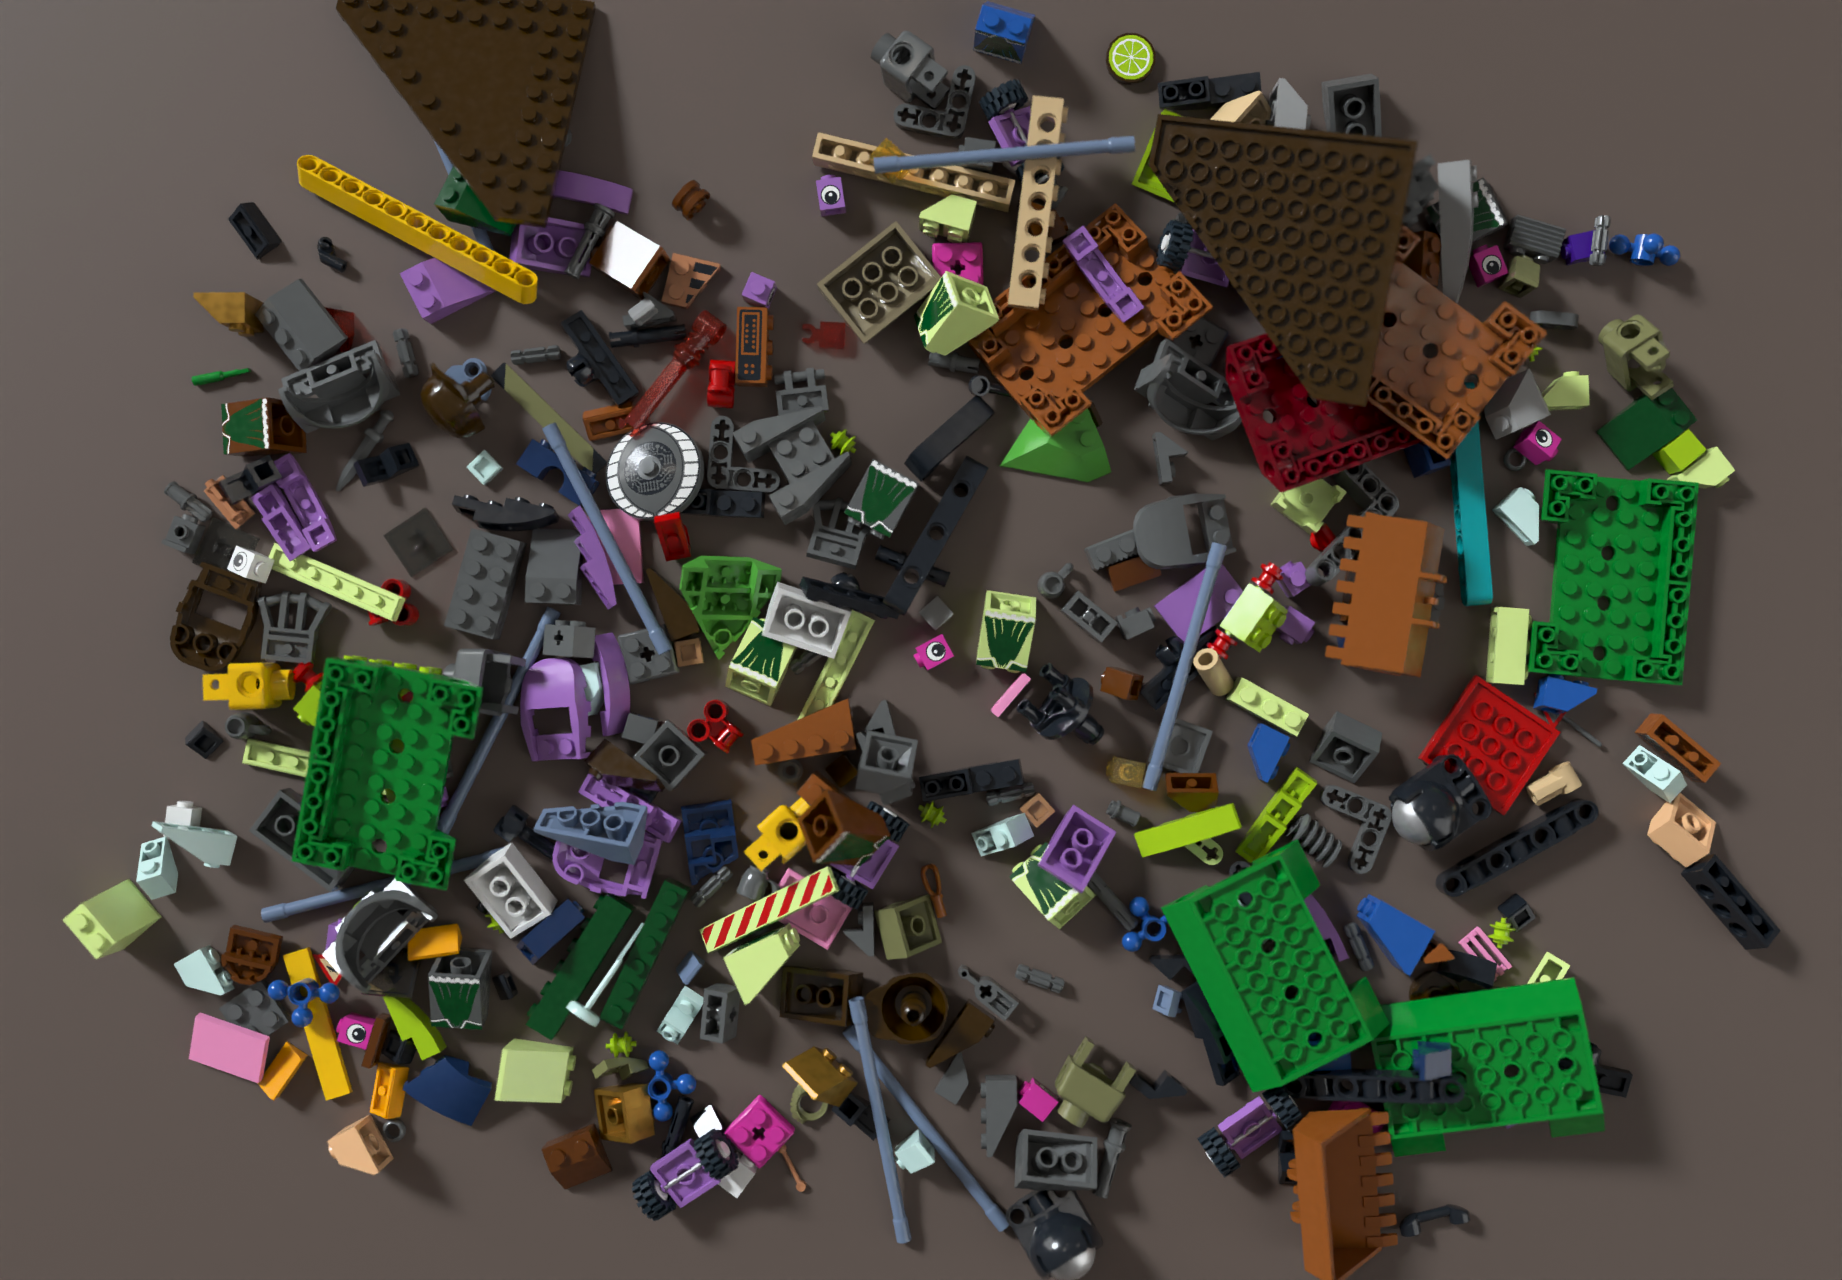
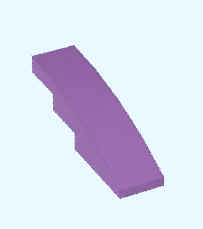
[250,482,311,561]
[568,506,617,610]
[578,773,682,843]
[1304,894,1349,962]

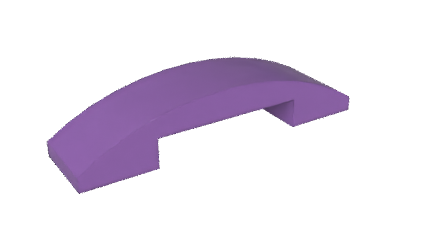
[553,170,633,215]
[1062,226,1144,323]
[274,453,337,552]
[592,632,630,736]

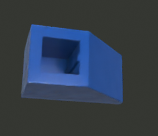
[1533,674,1597,715]
[1247,723,1290,783]

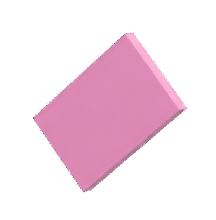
[588,509,644,585]
[779,868,852,950]
[189,1012,270,1083]

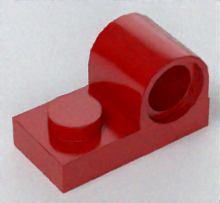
[654,512,691,561]

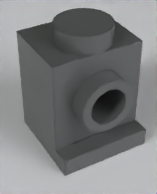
[161,513,206,554]
[1114,607,1156,640]

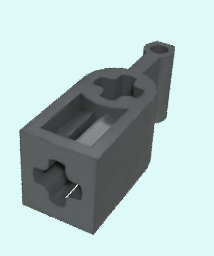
[958,964,1019,1021]

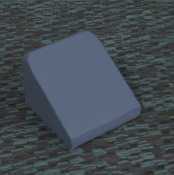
[676,951,705,985]

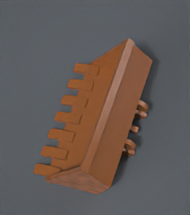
[1325,512,1447,677]
[1287,1107,1398,1280]

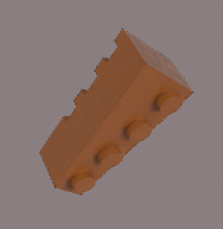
[751,698,857,765]

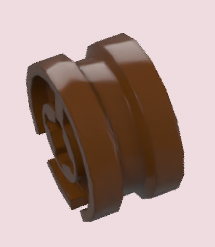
[672,180,710,220]

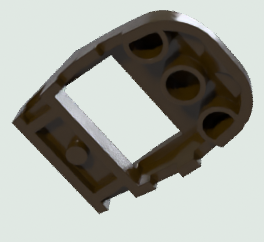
[170,562,263,671]

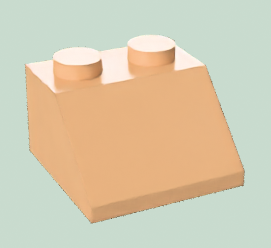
[1647,793,1716,867]
[327,1114,394,1175]

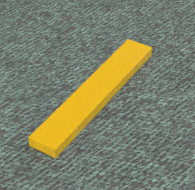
[283,947,353,1101]

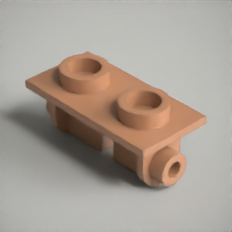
[204,475,256,529]

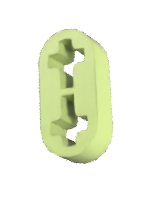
[1184,838,1223,865]

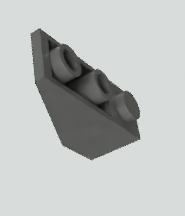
[980,1075,1017,1157]

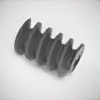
[1285,813,1342,868]

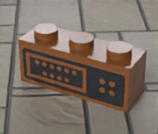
[735,307,774,387]
[1634,713,1721,783]

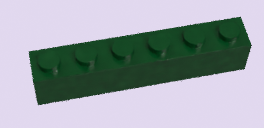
[599,877,691,1030]
[526,893,636,1041]

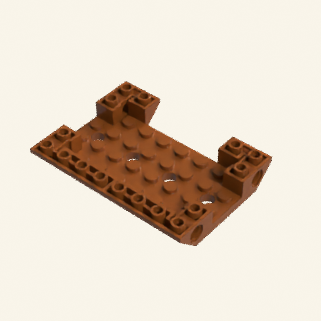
[967,203,1213,437]
[1367,225,1547,459]

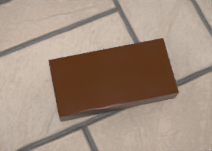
[361,1012,392,1069]

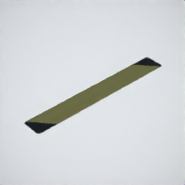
[491,363,607,474]

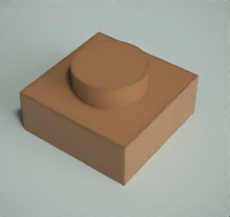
[674,638,704,667]
[1020,792,1055,828]

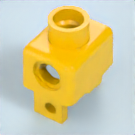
[203,663,296,710]
[744,797,810,871]

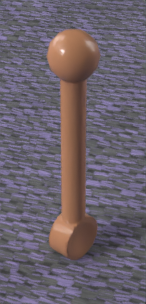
[778,1144,807,1192]

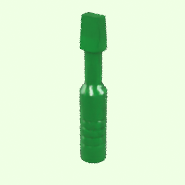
[192,368,251,386]

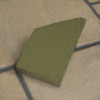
[592,1057,649,1081]

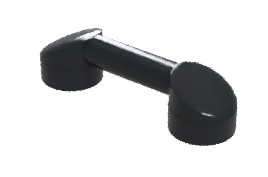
[968,375,1017,403]
[1399,1204,1470,1237]

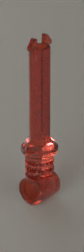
[619,310,727,437]

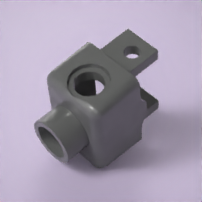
[871,30,950,110]
[443,648,526,716]

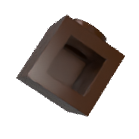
[1100,667,1144,700]

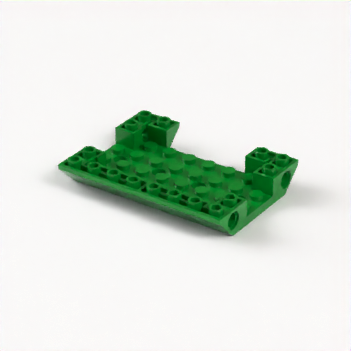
[1528,469,1699,685]
[292,658,483,890]
[1160,839,1389,1092]
[1371,977,1605,1157]

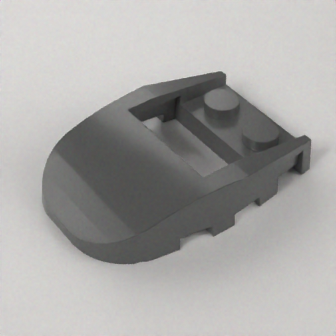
[1133,494,1236,570]

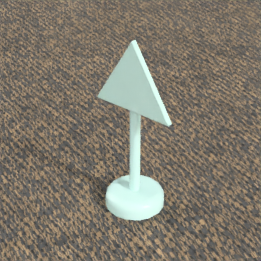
[566,923,644,1027]

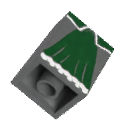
[1425,177,1510,244]
[845,459,920,539]
[428,948,492,1030]

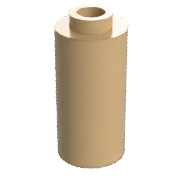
[1193,648,1234,696]

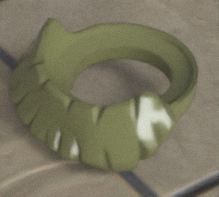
[790,1084,828,1124]

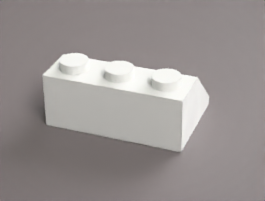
[762,582,851,659]
[464,843,558,939]

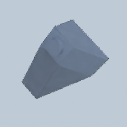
[533,802,648,865]

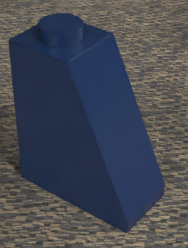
[516,899,585,965]

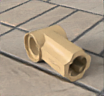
[1525,761,1582,806]

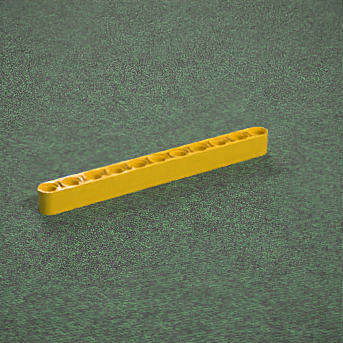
[297,155,537,304]

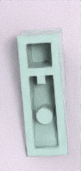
[152,821,237,868]

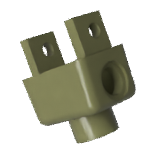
[1598,314,1674,400]
[1055,1036,1136,1128]

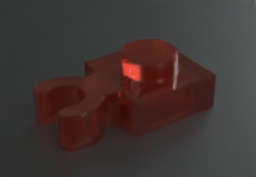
[802,321,846,349]

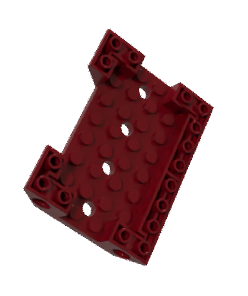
[1226,313,1422,493]

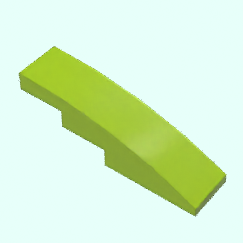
[1235,766,1317,863]
[1134,803,1242,857]

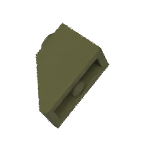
[1497,255,1540,298]

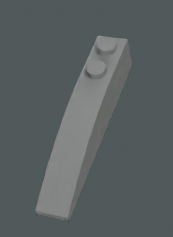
[1437,160,1478,304]

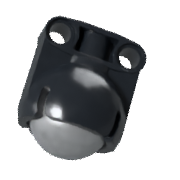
[1389,754,1492,852]
[1006,1190,1103,1280]

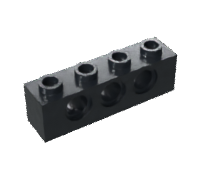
[1681,854,1781,950]

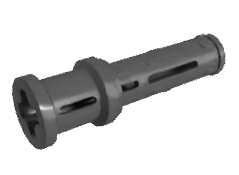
[564,203,615,280]
[1092,1118,1132,1198]

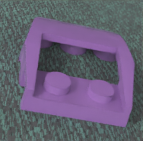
[520,657,591,761]
[552,831,663,899]

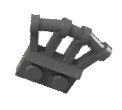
[806,497,872,570]
[258,590,332,664]

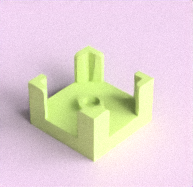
[1270,479,1347,535]

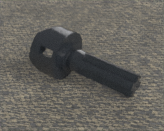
[493,805,555,861]

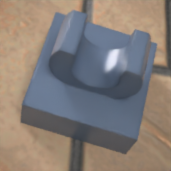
[1152,984,1183,1017]

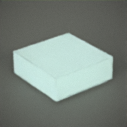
[467,450,504,486]

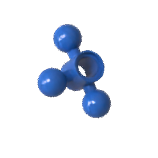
[1609,233,1680,266]
[1122,897,1168,952]
[268,978,340,1027]
[648,1050,696,1122]

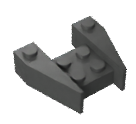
[733,407,852,525]

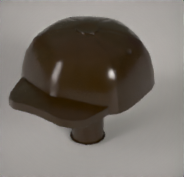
[420,362,495,438]
[864,972,950,1045]

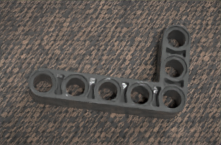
[1305,463,1399,587]

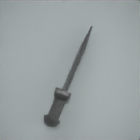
[336,410,394,491]

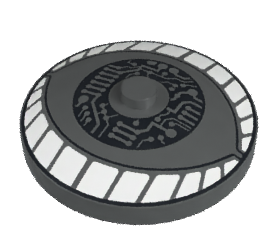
[606,422,704,522]

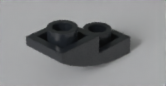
[1437,950,1497,989]

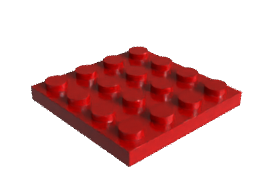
[1418,675,1561,816]

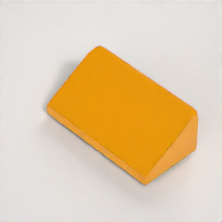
[408,924,462,961]
[257,1041,308,1101]
[370,1062,409,1119]

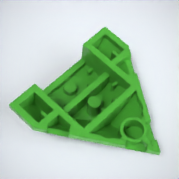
[1000,408,1111,482]
[679,556,782,660]

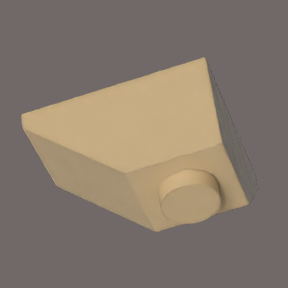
[1211,91,1271,125]

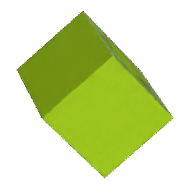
[1652,429,1706,474]

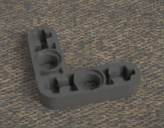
[894,65,975,140]
[707,416,781,493]
[1320,785,1392,874]

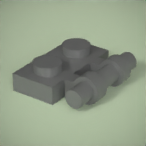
[774,367,829,415]

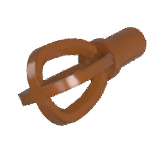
[921,864,947,918]

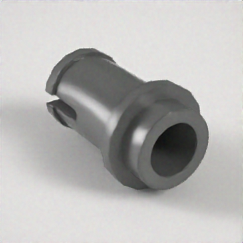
[1106,800,1140,827]

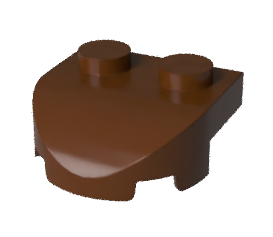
[221,925,283,985]

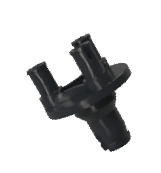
[1016,663,1104,745]

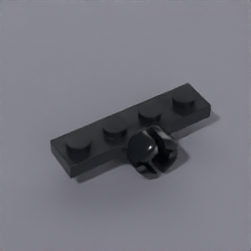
[561,310,639,407]
[799,572,900,619]
[1140,626,1232,711]
[1558,1042,1633,1098]

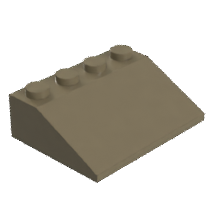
[817,221,941,344]

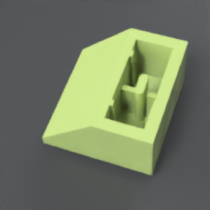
[919,195,977,243]

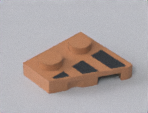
[661,253,721,309]

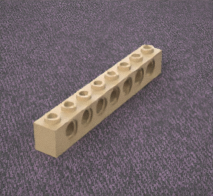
[1008,96,1068,310]
[812,132,1015,212]

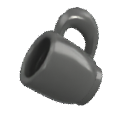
[1037,563,1074,599]
[225,712,272,740]
[736,865,781,901]

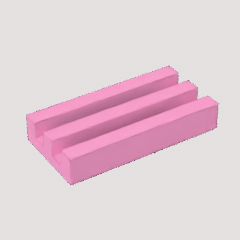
[991,673,1031,717]
[1458,927,1512,981]

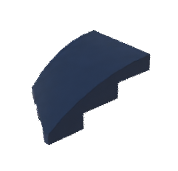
[681,799,739,885]
[403,1055,492,1126]

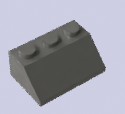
[255,279,348,371]

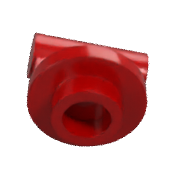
[1310,523,1336,552]

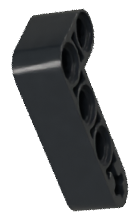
[904,396,995,482]

